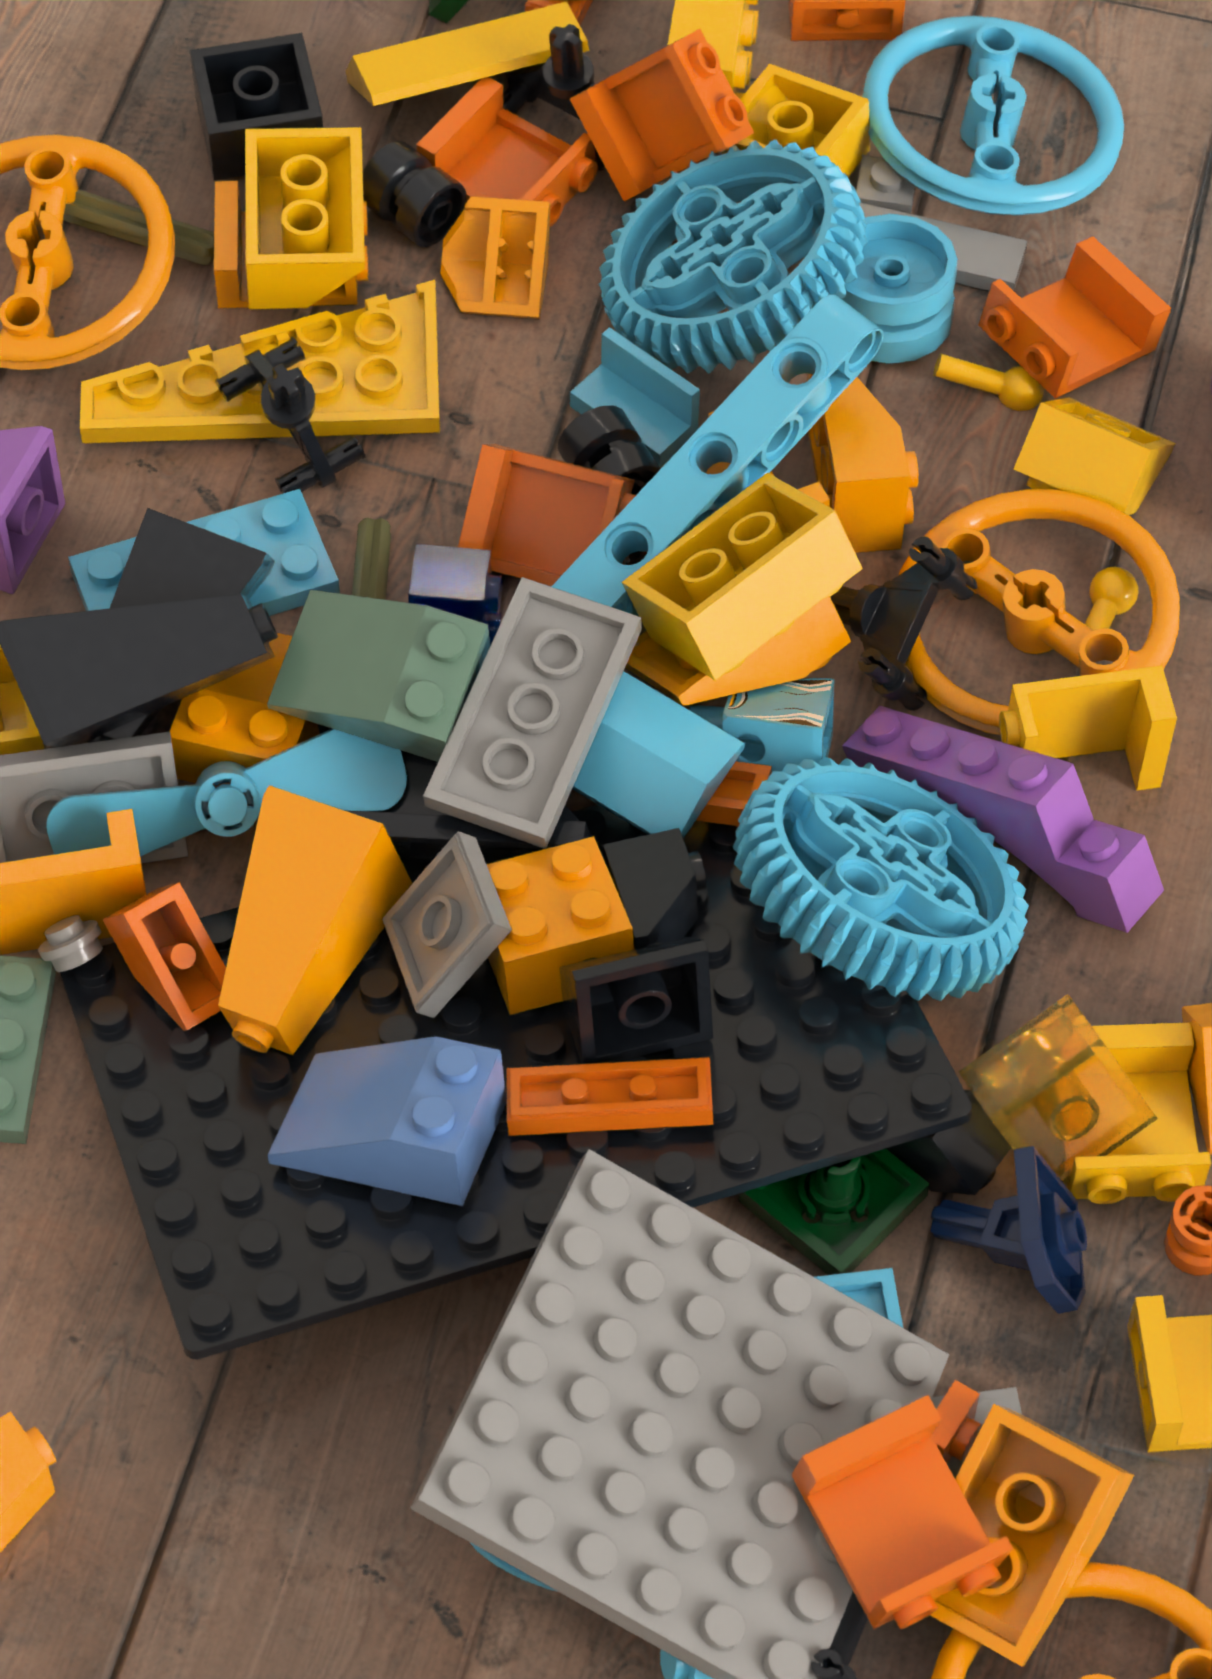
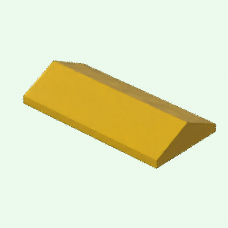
[345,1,589,106]

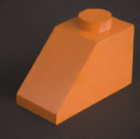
[102,882,226,1031]

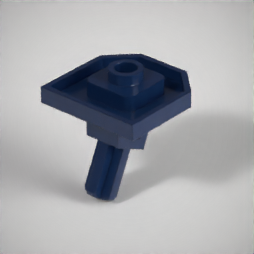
[931,1146,1087,1314]

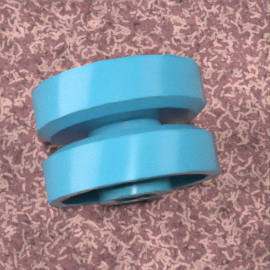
[842,214,958,364]

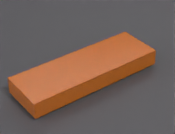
[507,1057,713,1136]

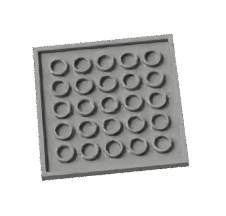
[410,1149,950,1679]

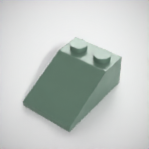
[267,590,491,762]

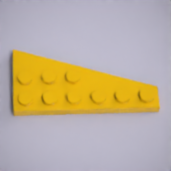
[80,279,440,443]

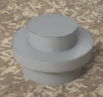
[38,915,103,972]

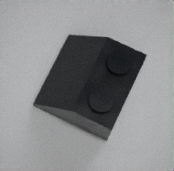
[559,937,713,1064]

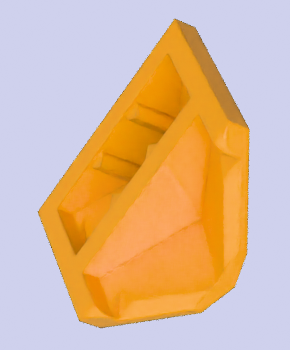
[440,196,550,319]

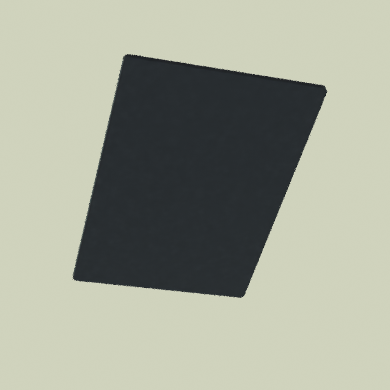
[60,804,972,1360]

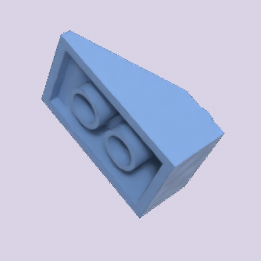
[267,1036,507,1206]

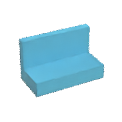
[570,327,700,468]

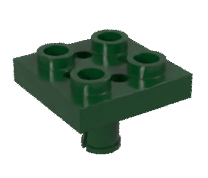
[738,1149,930,1275]

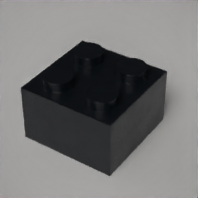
[190,33,323,181]

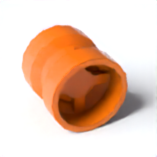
[1164,1185,1212,1276]

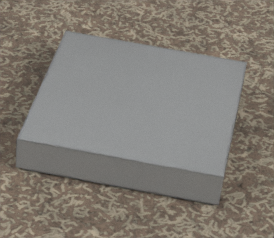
[382,831,512,1018]

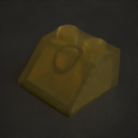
[959,994,1158,1185]

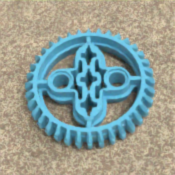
[599,140,868,374]
[733,757,1029,1001]

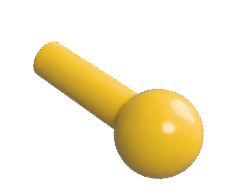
[933,354,1044,411]
[1084,567,1138,630]

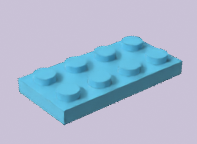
[68,489,340,616]

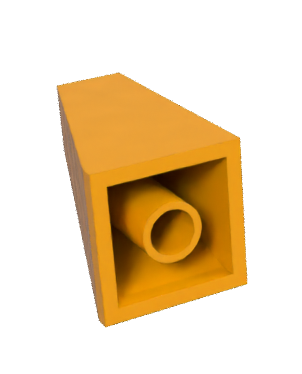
[218,785,413,1055]

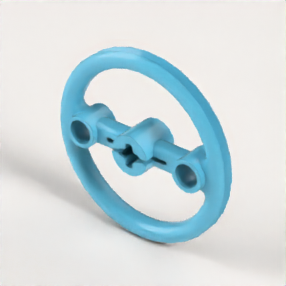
[862,16,1124,216]

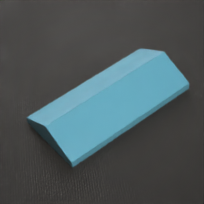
[572,671,745,838]

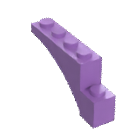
[842,706,1164,933]

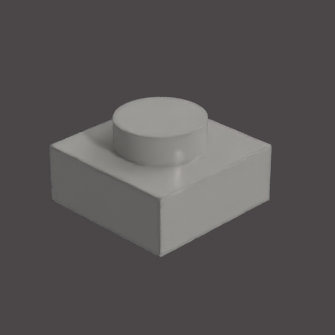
[856,155,916,214]

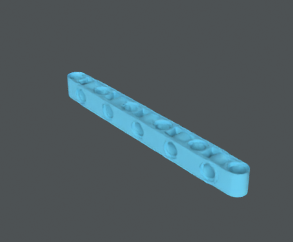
[551,294,884,616]

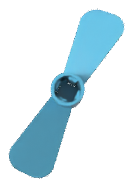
[46,729,407,856]

